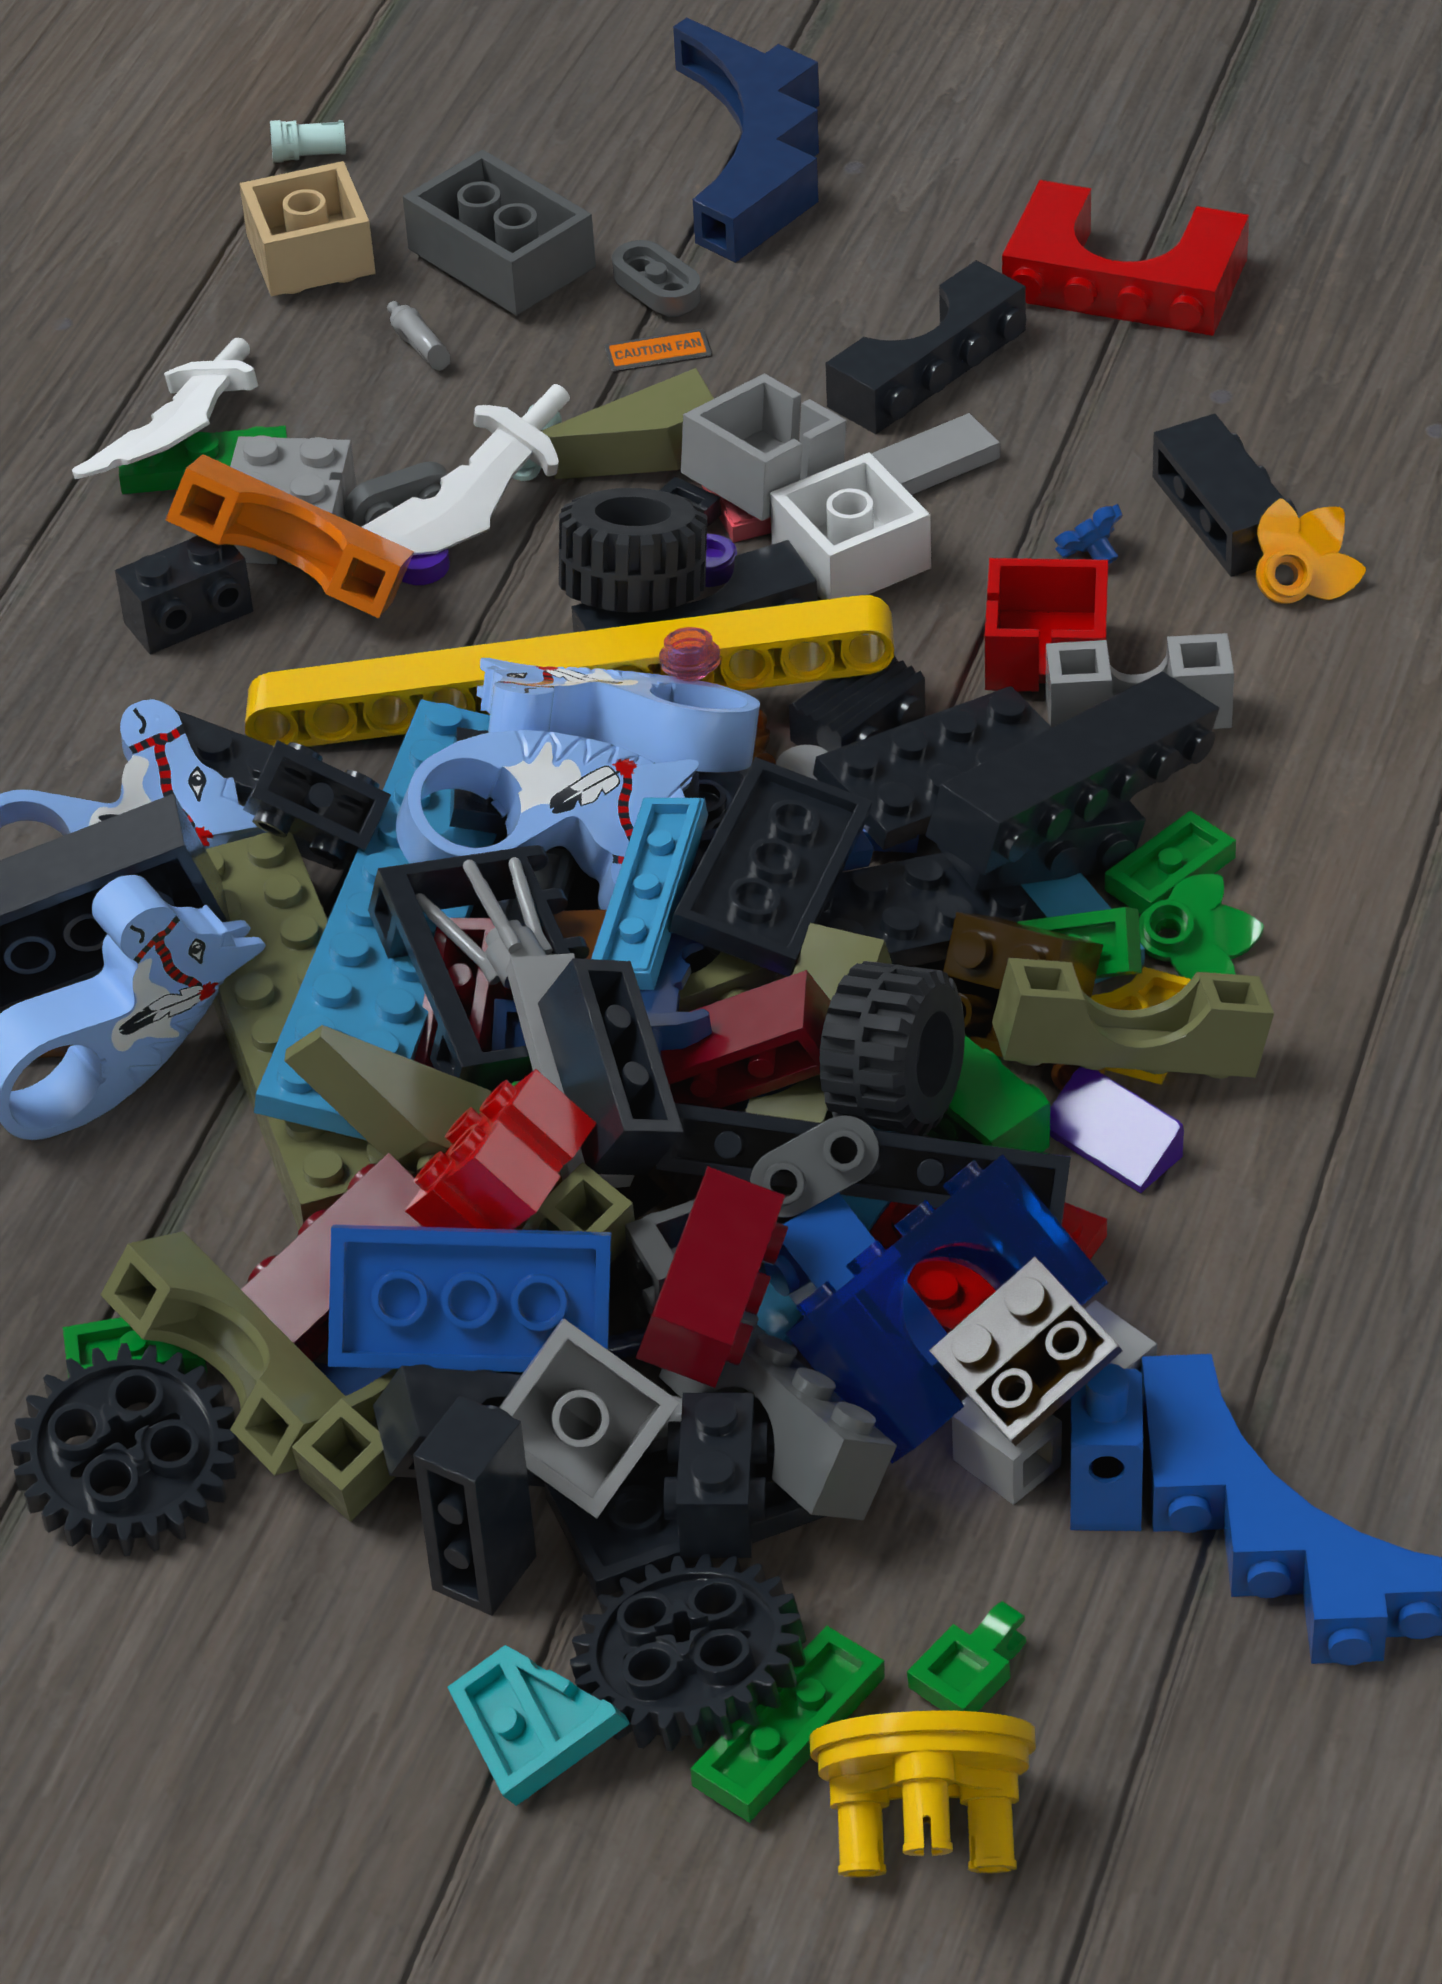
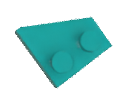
[447,1645,630,1806]

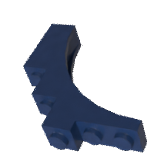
[673,18,820,263]

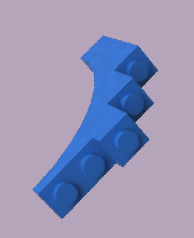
[1141,1354,1442,1665]

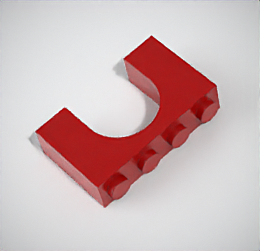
[1002,180,1249,336]

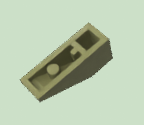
[541,368,714,479]
[284,1025,491,1174]

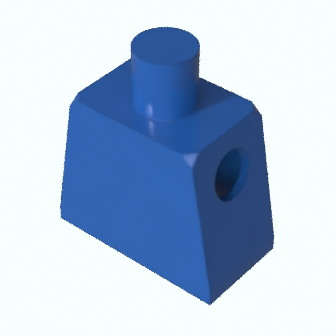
[1070,1363,1143,1531]

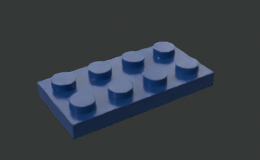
[328,1224,612,1372]

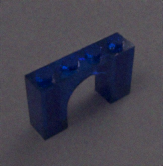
[785,1155,1109,1464]

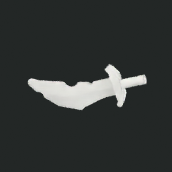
[72,338,258,479]
[362,384,570,555]

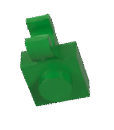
[907,1601,1026,1712]

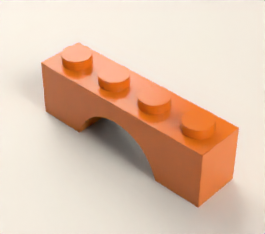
[165,454,414,619]

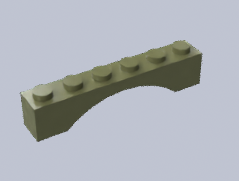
[292,1162,635,1522]

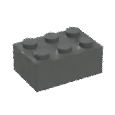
[403,149,596,316]

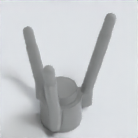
[415,857,553,989]

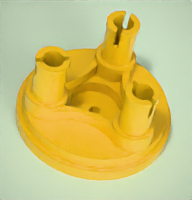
[810,1711,1036,1878]

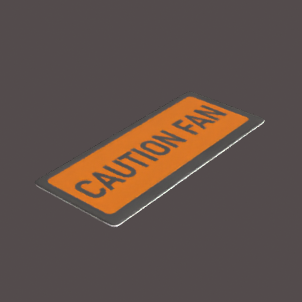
[605,329,711,371]

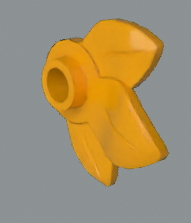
[1256,498,1366,604]

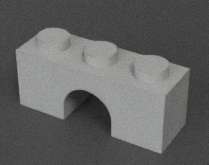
[1046,633,1234,729]
[952,1300,1157,1505]

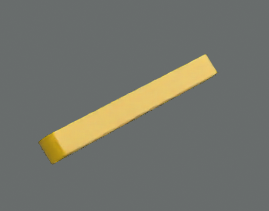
[245,595,894,747]

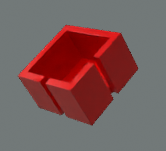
[985,558,1108,692]

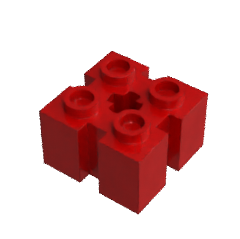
[405,1069,596,1230]

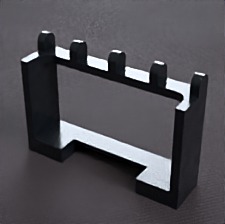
[368,845,590,1093]

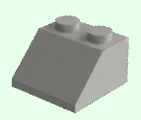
[499,1319,680,1519]

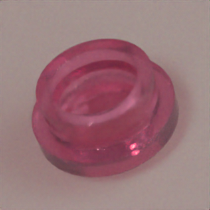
[659,627,721,681]

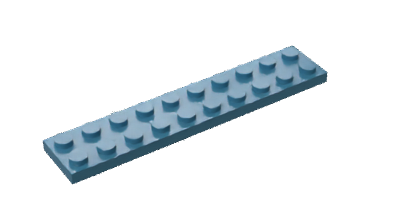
[254,699,501,1140]

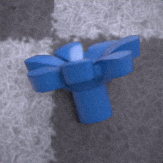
[1054,504,1123,565]

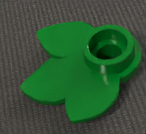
[1139,874,1264,979]

